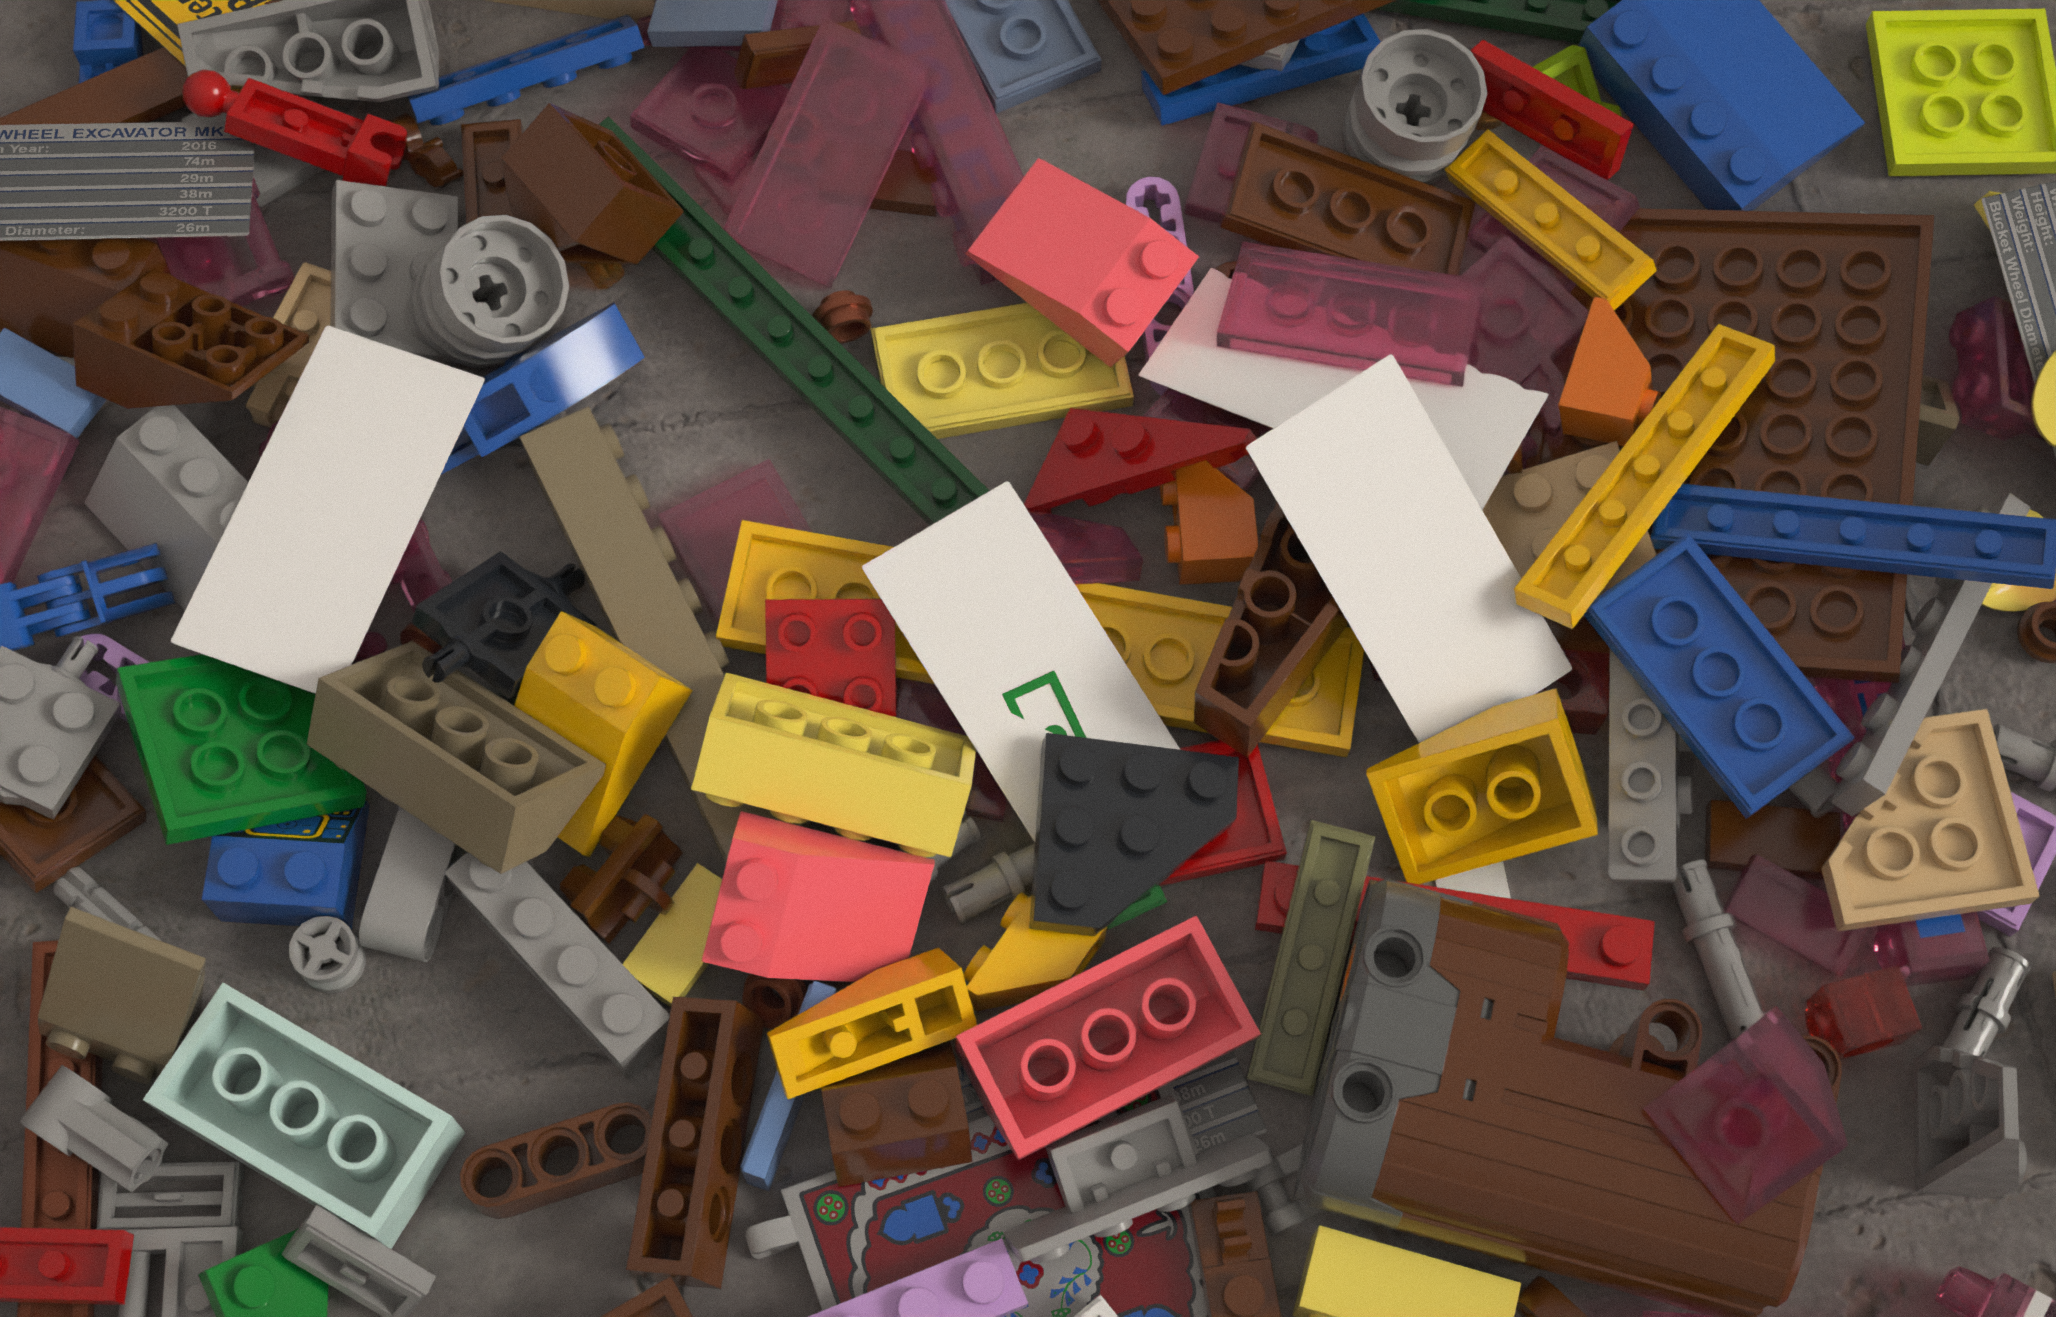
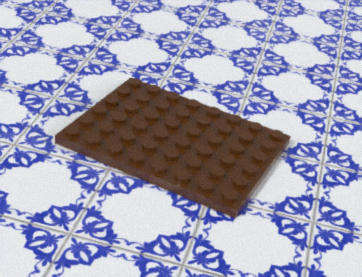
[1526,207,1934,683]

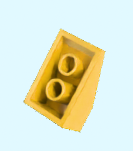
[514,611,693,857]
[1366,688,1598,884]

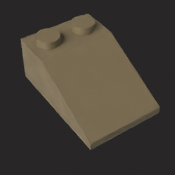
[38,907,206,1084]

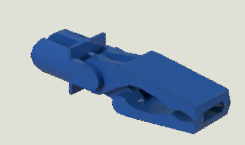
[0,542,176,651]

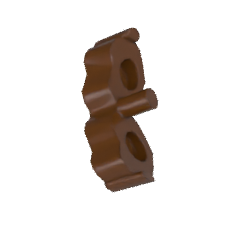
[389,113,464,187]

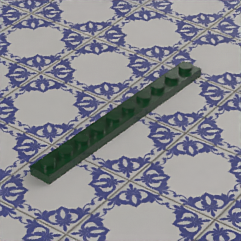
[598,116,990,526]

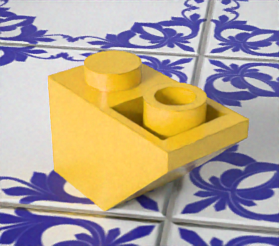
[963,892,1107,1011]

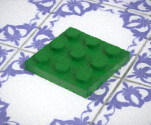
[116,654,367,845]

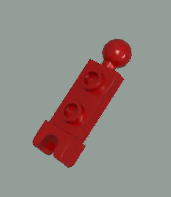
[182,69,407,187]

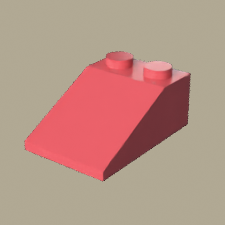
[965,158,1199,368]
[701,811,935,982]

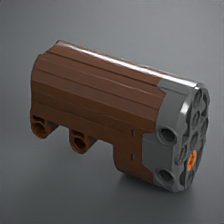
[1293,878,1842,1317]

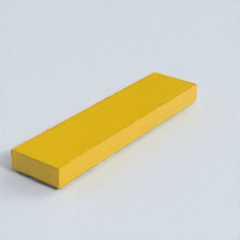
[1444,129,1657,310]

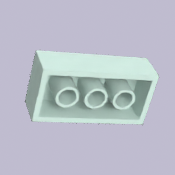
[143,983,465,1249]

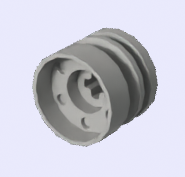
[1342,29,1487,185]
[412,215,569,368]

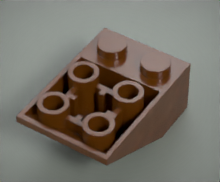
[73,269,309,409]

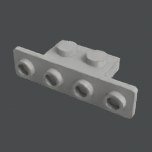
[1608,649,1693,883]
[1004,1095,1274,1263]

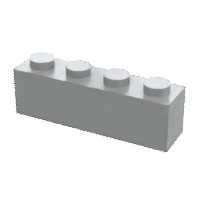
[444,852,670,1081]

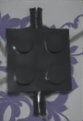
[411,551,597,699]

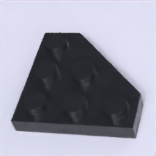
[1029,733,1239,936]

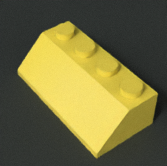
[691,672,976,857]

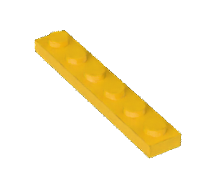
[1514,324,1775,629]

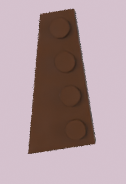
[1194,502,1349,758]

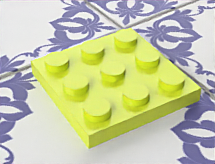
[1866,8,2056,176]

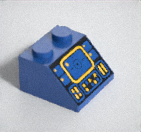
[202,801,370,930]

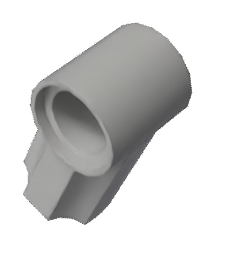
[18,1065,168,1192]

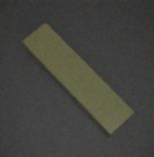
[1246,820,1376,1096]

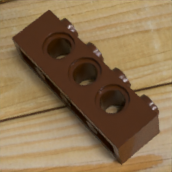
[626,996,764,1289]

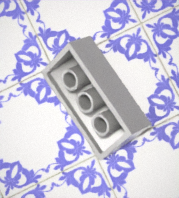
[84,405,248,611]

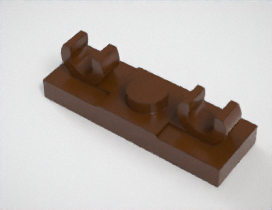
[1188,1191,1281,1317]

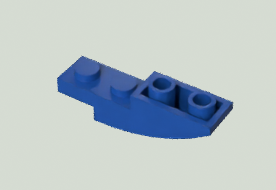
[441,302,645,475]

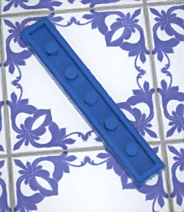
[1651,484,2056,589]

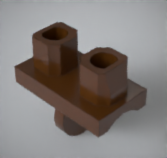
[560,813,683,944]

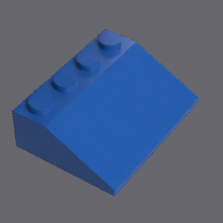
[1578,0,1865,211]

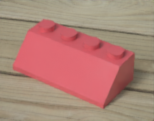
[955,915,1261,1160]

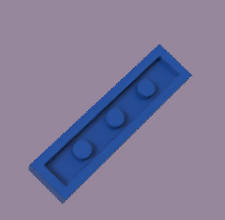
[1141,13,1381,126]
[407,15,645,126]

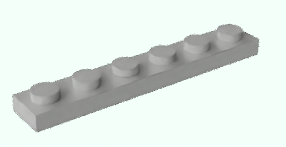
[1830,493,2031,817]

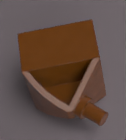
[501,103,684,265]

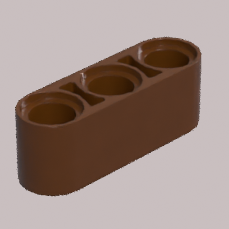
[460,1102,652,1219]

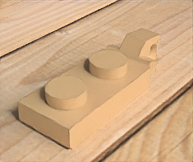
[246,262,331,430]

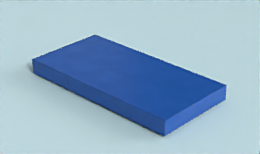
[1584,533,1855,819]

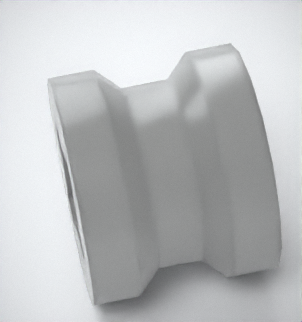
[289,916,366,994]

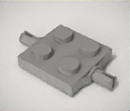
[0,636,121,820]

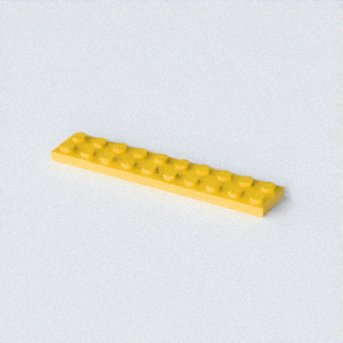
[716,520,1364,757]

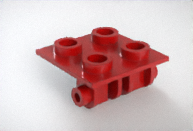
[765,598,897,717]

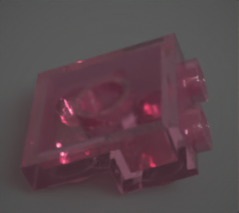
[1949,296,2046,442]

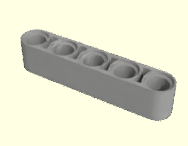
[359,667,518,962]

